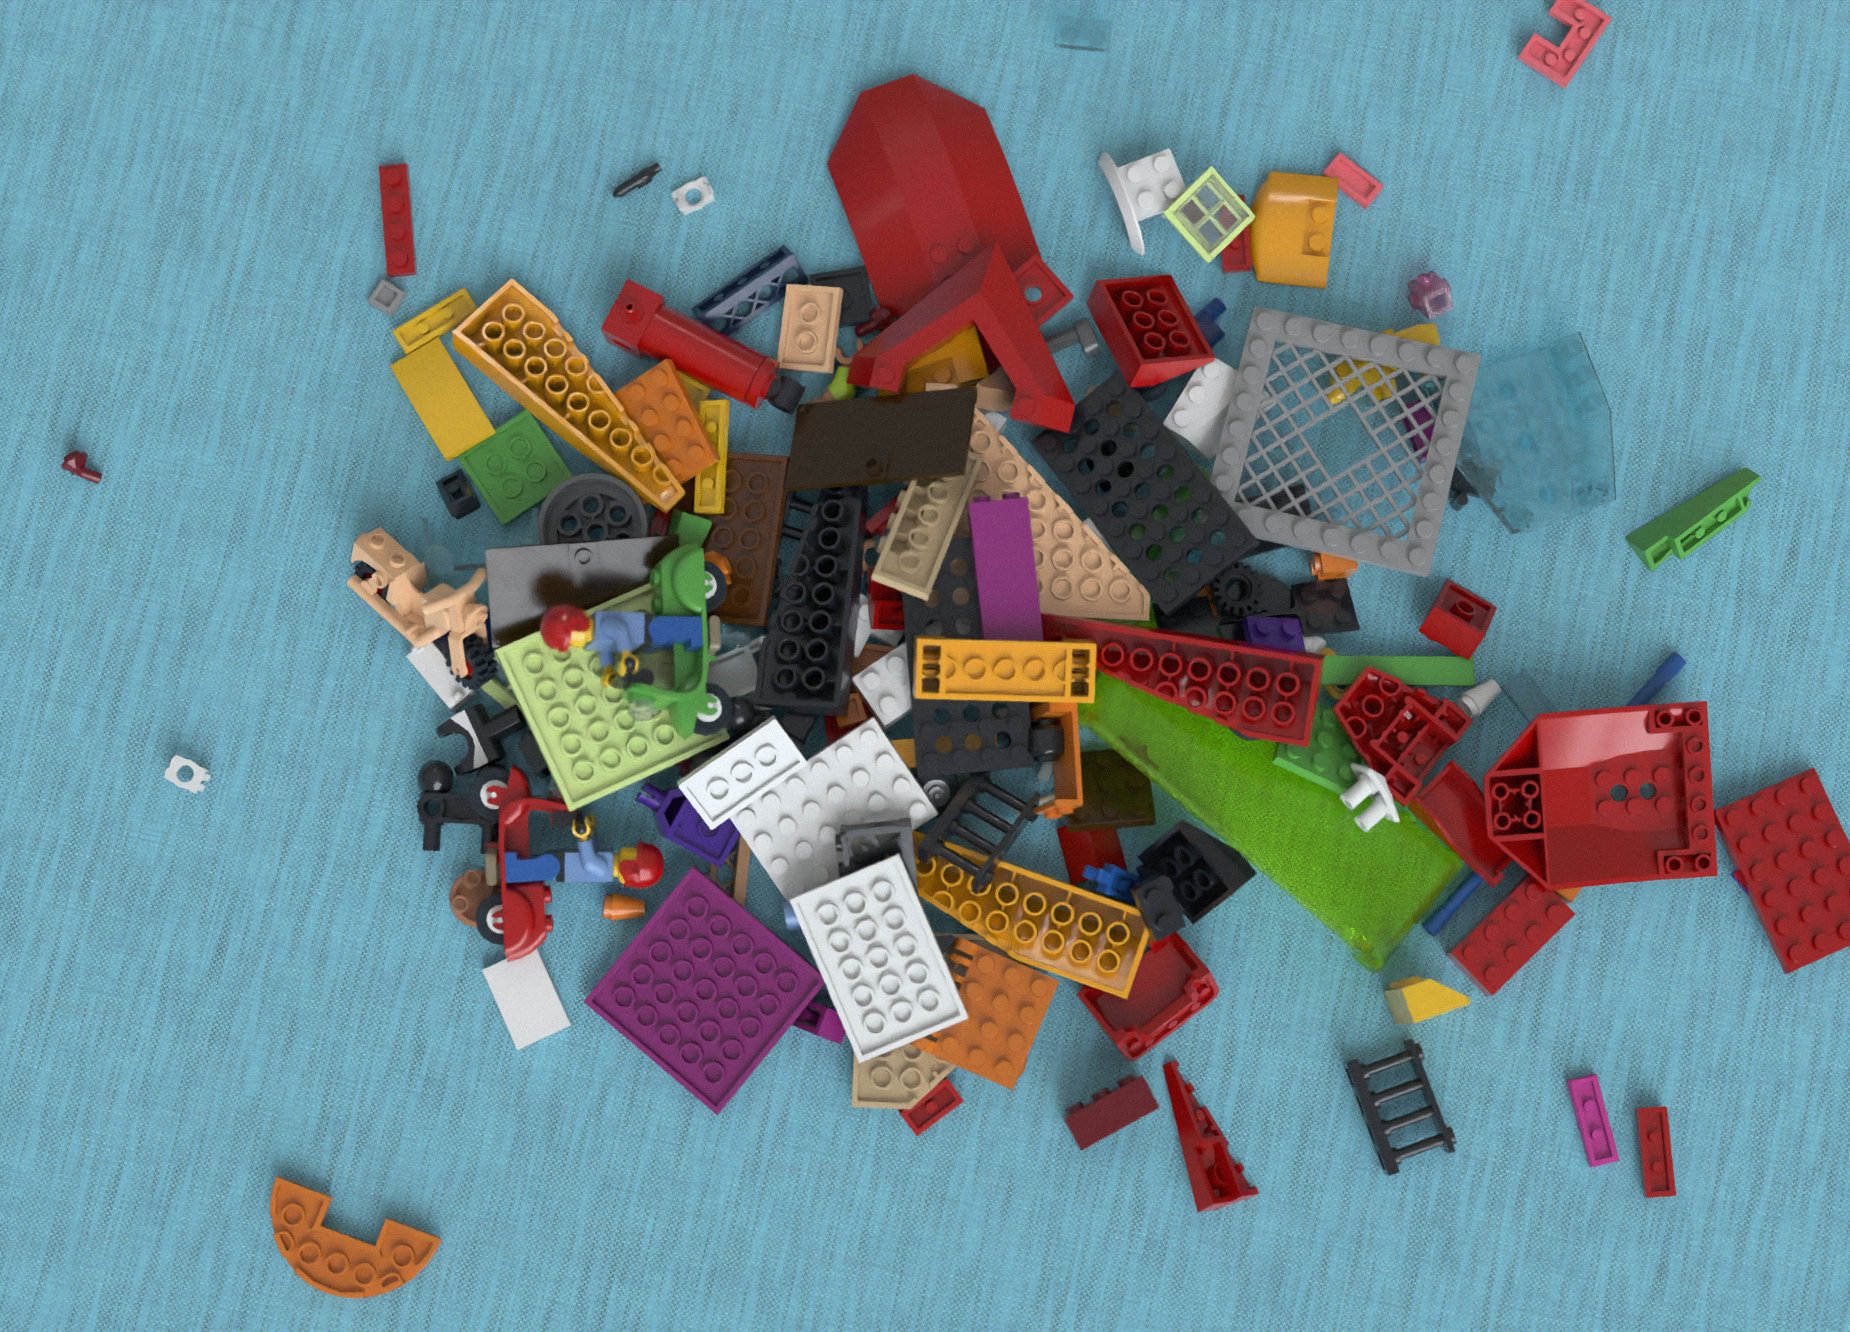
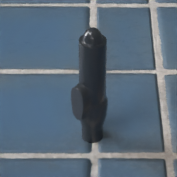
[612,163,662,198]

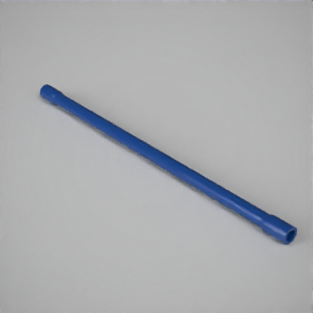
[1421,652,1686,937]

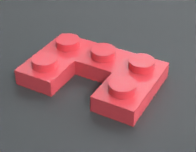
[1517,0,1612,89]

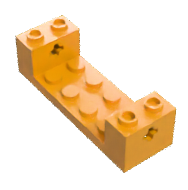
[912,635,1096,703]

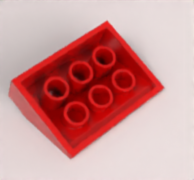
[1086,274,1216,388]

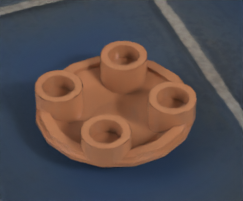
[449,870,502,927]

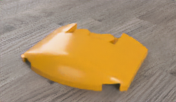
[1249,171,1339,289]
[877,326,990,396]

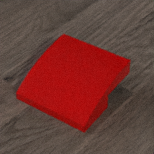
[868,569,927,630]
[897,1077,964,1136]

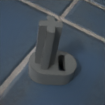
[1044,317,1101,359]

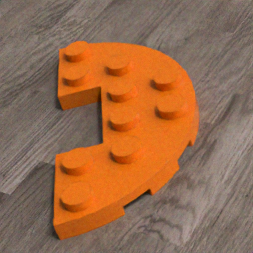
[270,1177,443,1298]

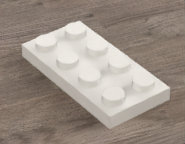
[677,715,808,830]

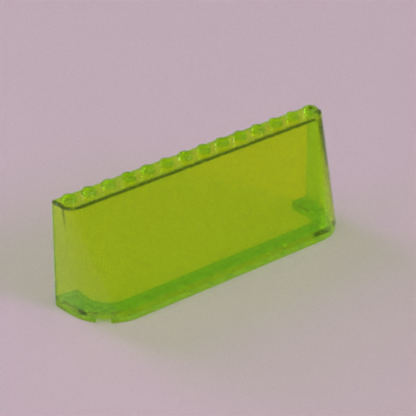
[1077,606,1463,974]

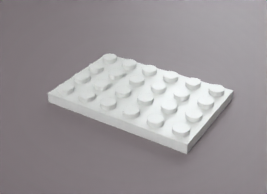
[730,716,938,902]
[790,853,969,1063]

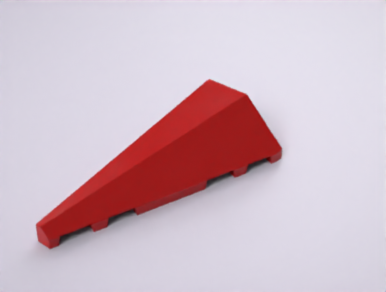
[1163,1060,1259,1213]

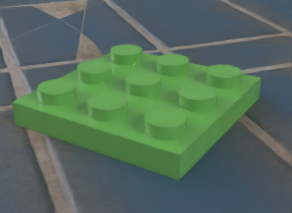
[457,409,573,527]
[1272,703,1362,795]

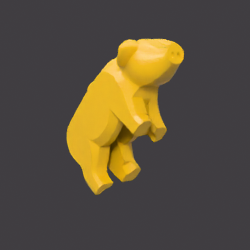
[1326,323,1440,405]

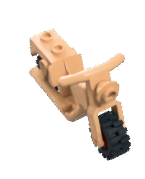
[347,527,498,690]

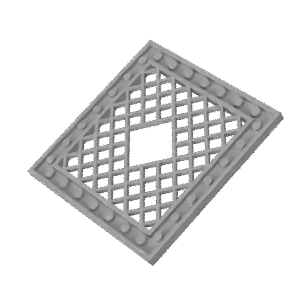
[1199,306,1482,578]

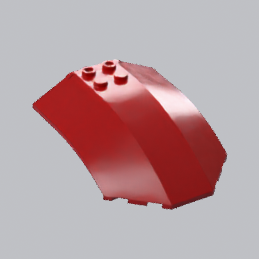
[827,74,1042,318]

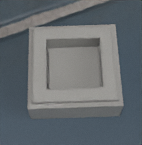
[367,278,407,318]

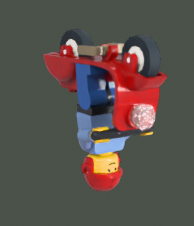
[469,763,664,962]

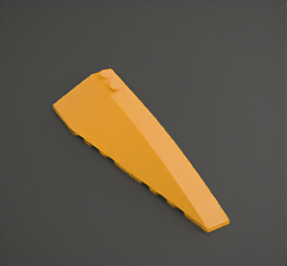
[452,278,685,513]

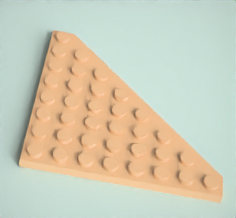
[923,383,1150,623]

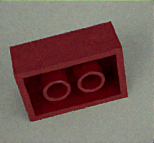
[1062,1073,1160,1151]

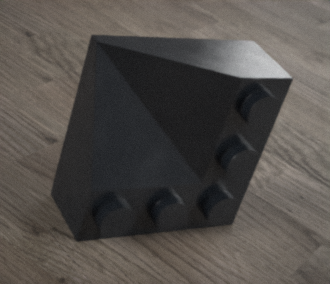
[1138,819,1257,925]

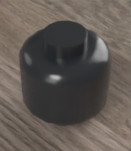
[1028,719,1064,762]

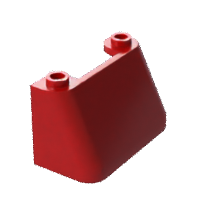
[1076,932,1219,1062]

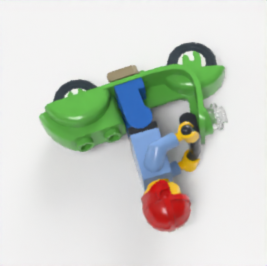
[540,543,732,739]

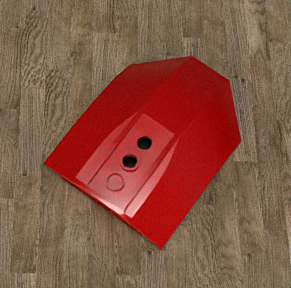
[1483,701,1718,891]

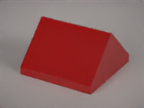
[1056,826,1127,884]

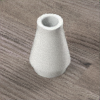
[1457,679,1501,718]

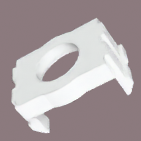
[671,176,714,216]
[164,755,211,793]

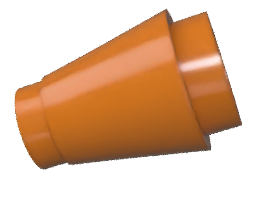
[603,892,645,921]

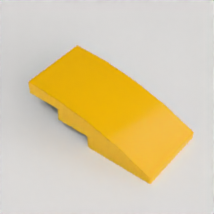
[390,337,496,462]

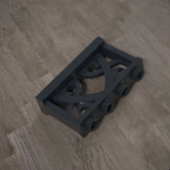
[835,817,919,898]

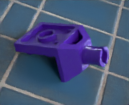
[635,781,740,868]

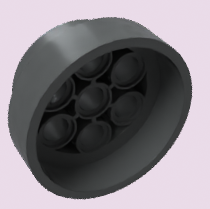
[537,473,650,544]

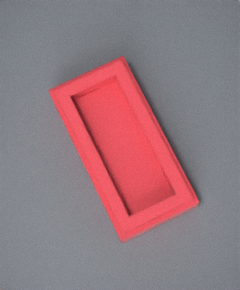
[1321,152,1384,210]

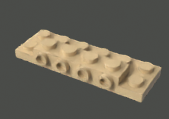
[871,451,984,601]

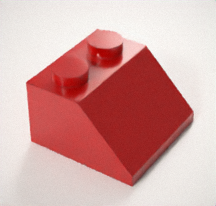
[1418,578,1497,660]

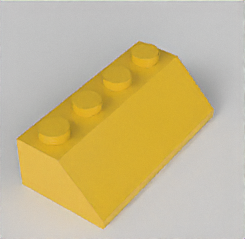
[1383,975,1471,1025]

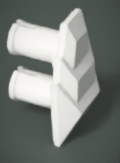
[1340,763,1400,832]

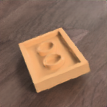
[777,284,843,374]

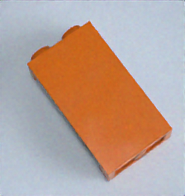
[1030,702,1083,819]

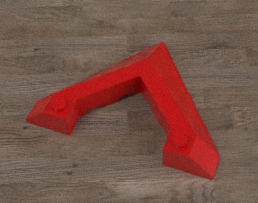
[846,240,1076,433]

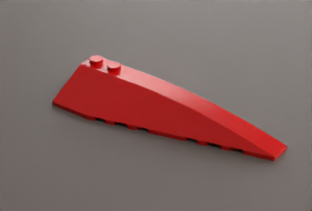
[1041,612,1325,747]

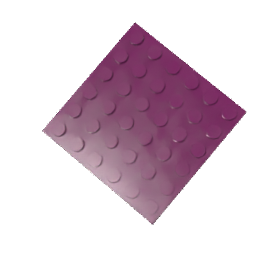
[584,866,825,1115]

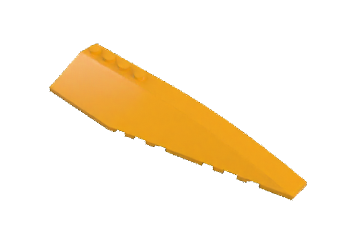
[876,829,1150,999]

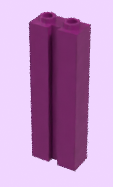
[966,492,1044,641]

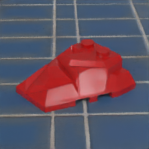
[1331,666,1474,807]

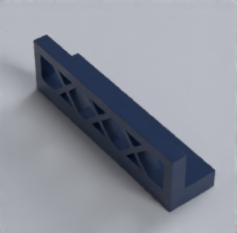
[691,245,809,336]

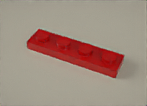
[379,163,417,278]

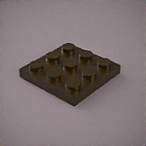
[1066,746,1156,832]

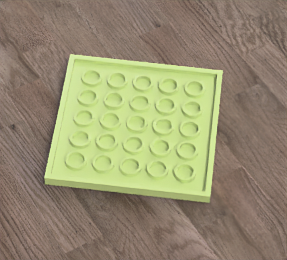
[495,583,730,812]

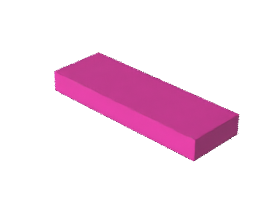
[1566,1074,1620,1168]

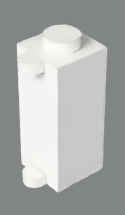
[406,641,477,712]

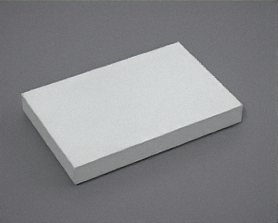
[482,948,572,1050]

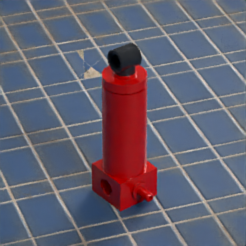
[601,279,806,415]

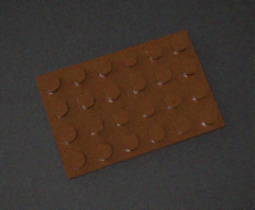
[671,452,789,628]

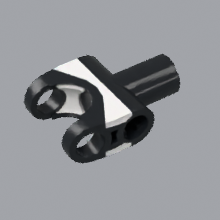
[436,703,527,776]

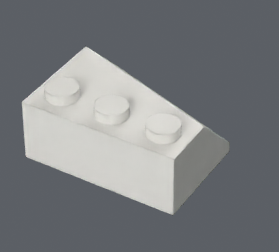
[1163,358,1277,461]

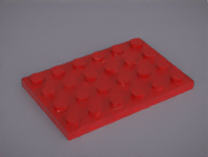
[1714,767,1850,974]

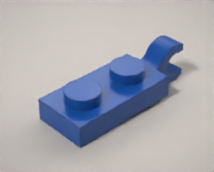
[1082,863,1141,907]

